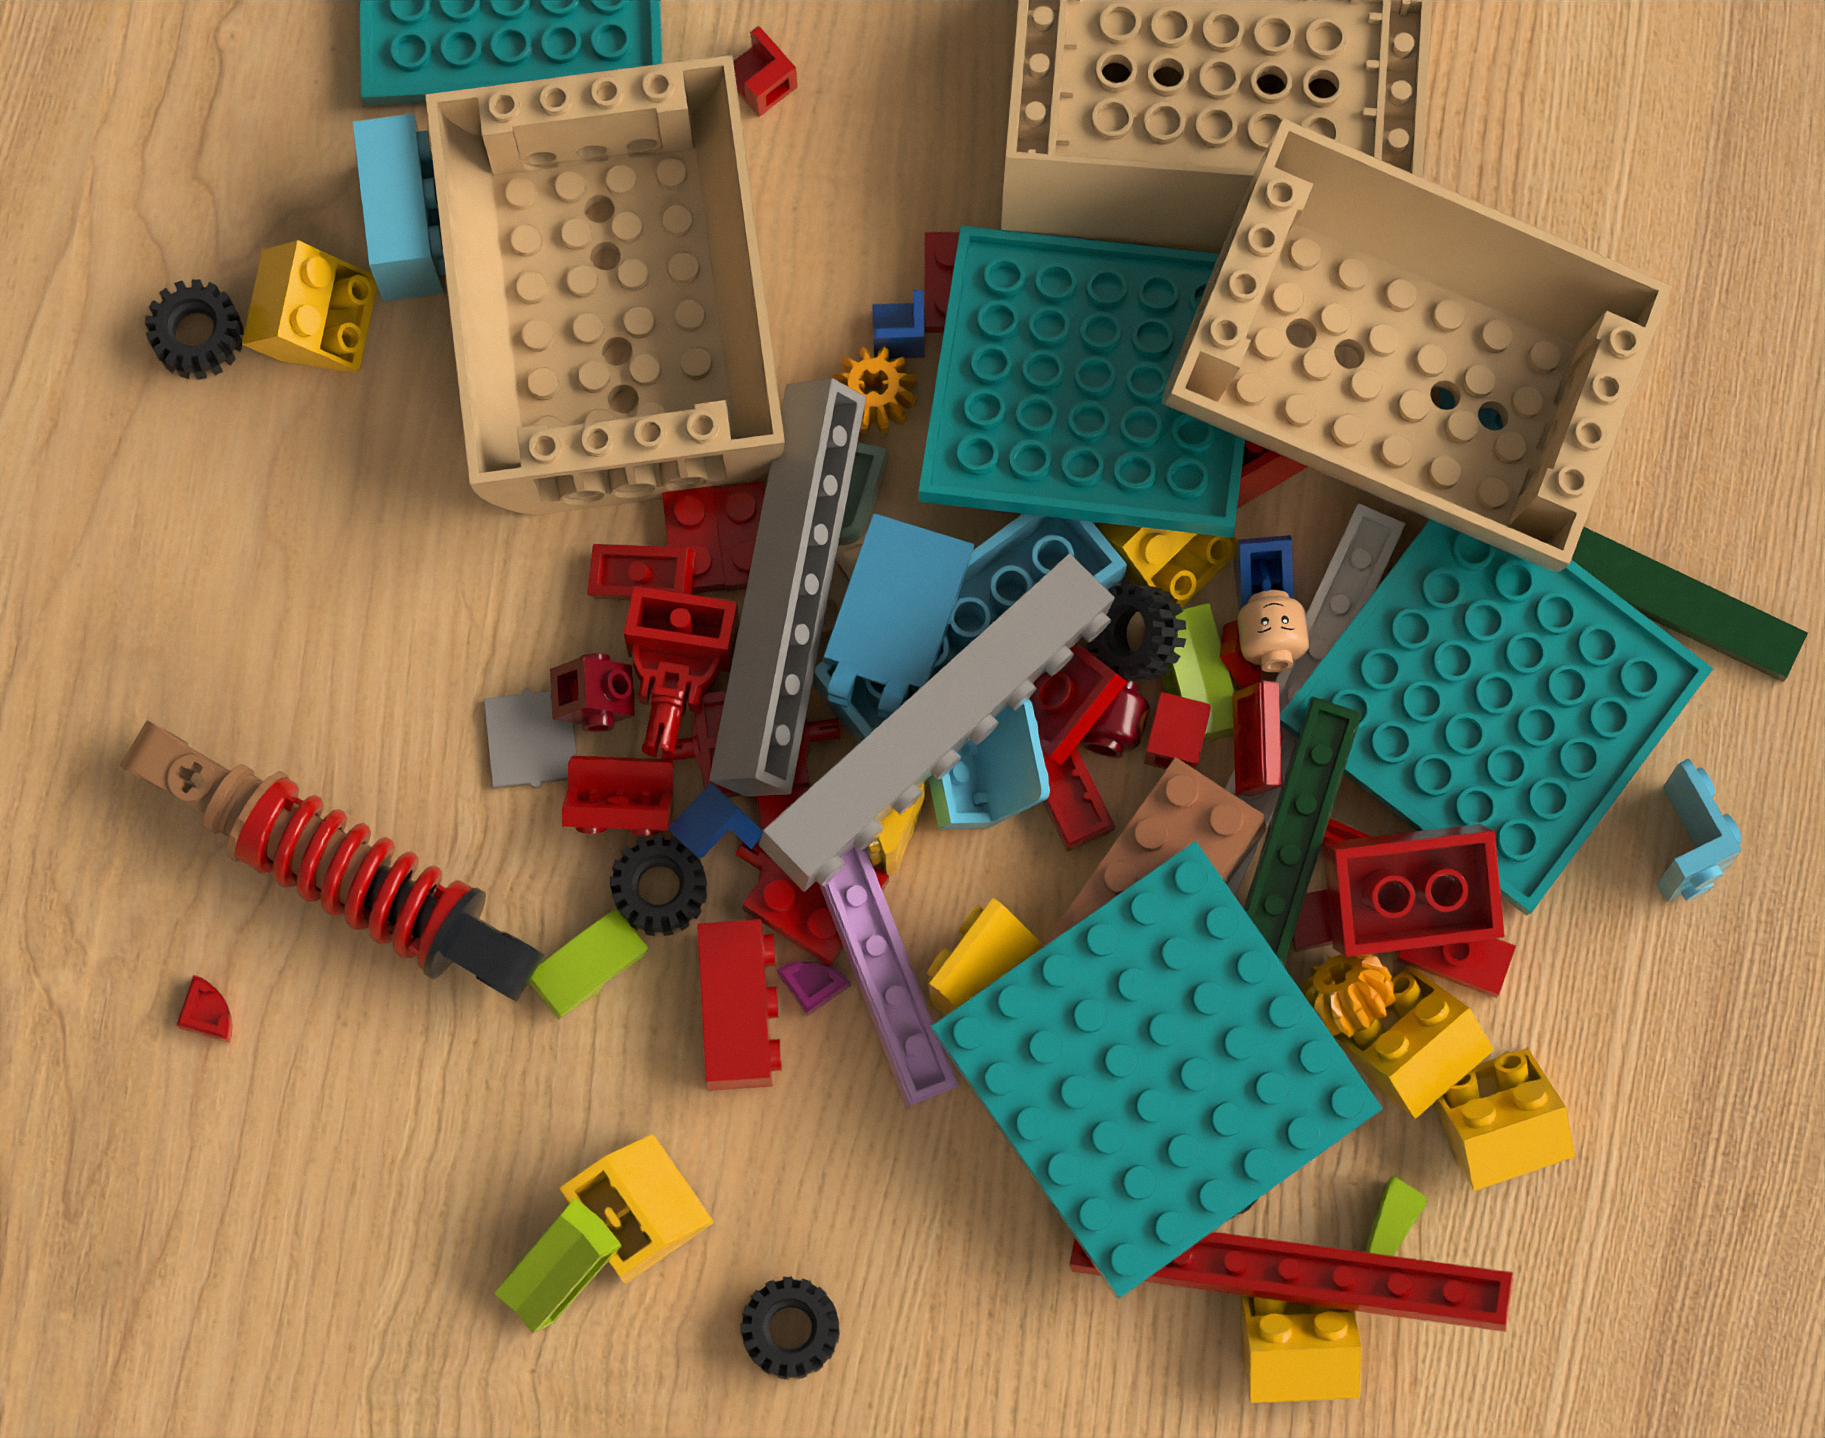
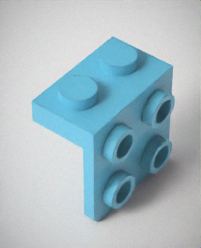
[928,699,1050,830]
[1657,759,1742,902]

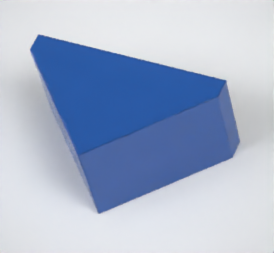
[1233,535,1293,611]

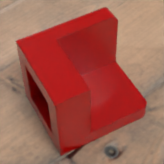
[733,26,798,117]
[1144,692,1211,770]

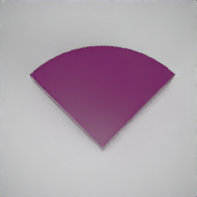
[777,962,851,1016]

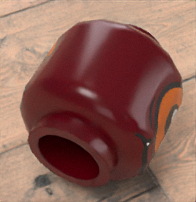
[1082,678,1150,758]

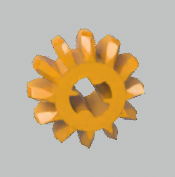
[832,346,917,435]
[1301,953,1396,1038]

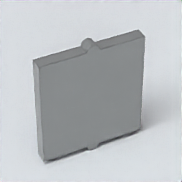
[484,689,577,789]

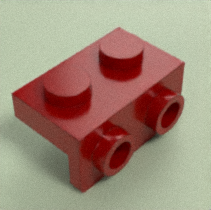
[562,755,674,836]

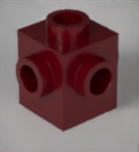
[550,653,635,732]

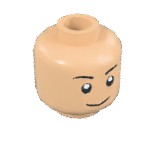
[1237,590,1309,672]

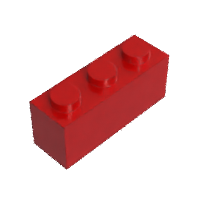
[697,919,782,1091]

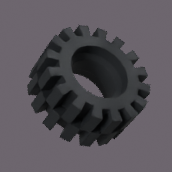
[145,279,244,380]
[1086,584,1186,680]
[610,835,707,936]
[740,1277,840,1379]

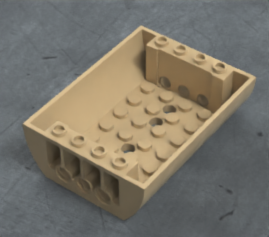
[1001,0,1432,254]
[425,55,785,516]
[1162,118,1672,572]

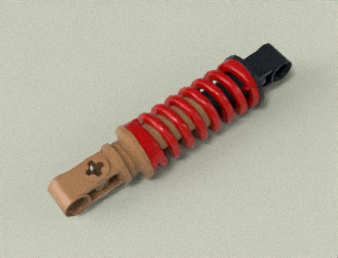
[120,720,544,1001]

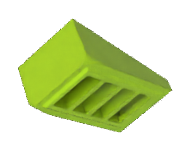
[1364,1175,1428,1256]

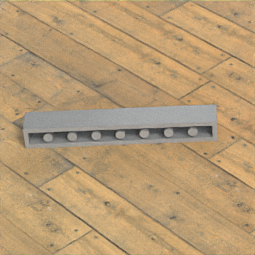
[709,378,866,796]
[759,553,1115,891]

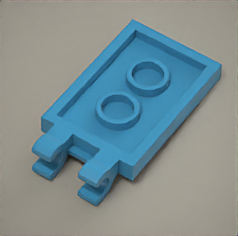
[824,513,974,720]

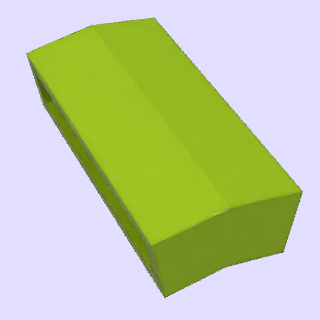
[1161,603,1234,742]
[494,1197,622,1334]

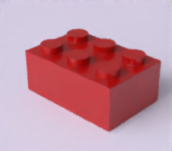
[1322,824,1505,957]

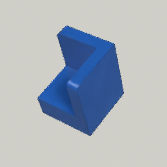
[872,290,925,359]
[668,783,763,858]

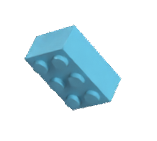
[353,113,446,302]

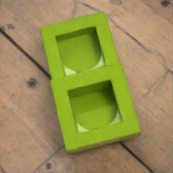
[529,908,649,1020]

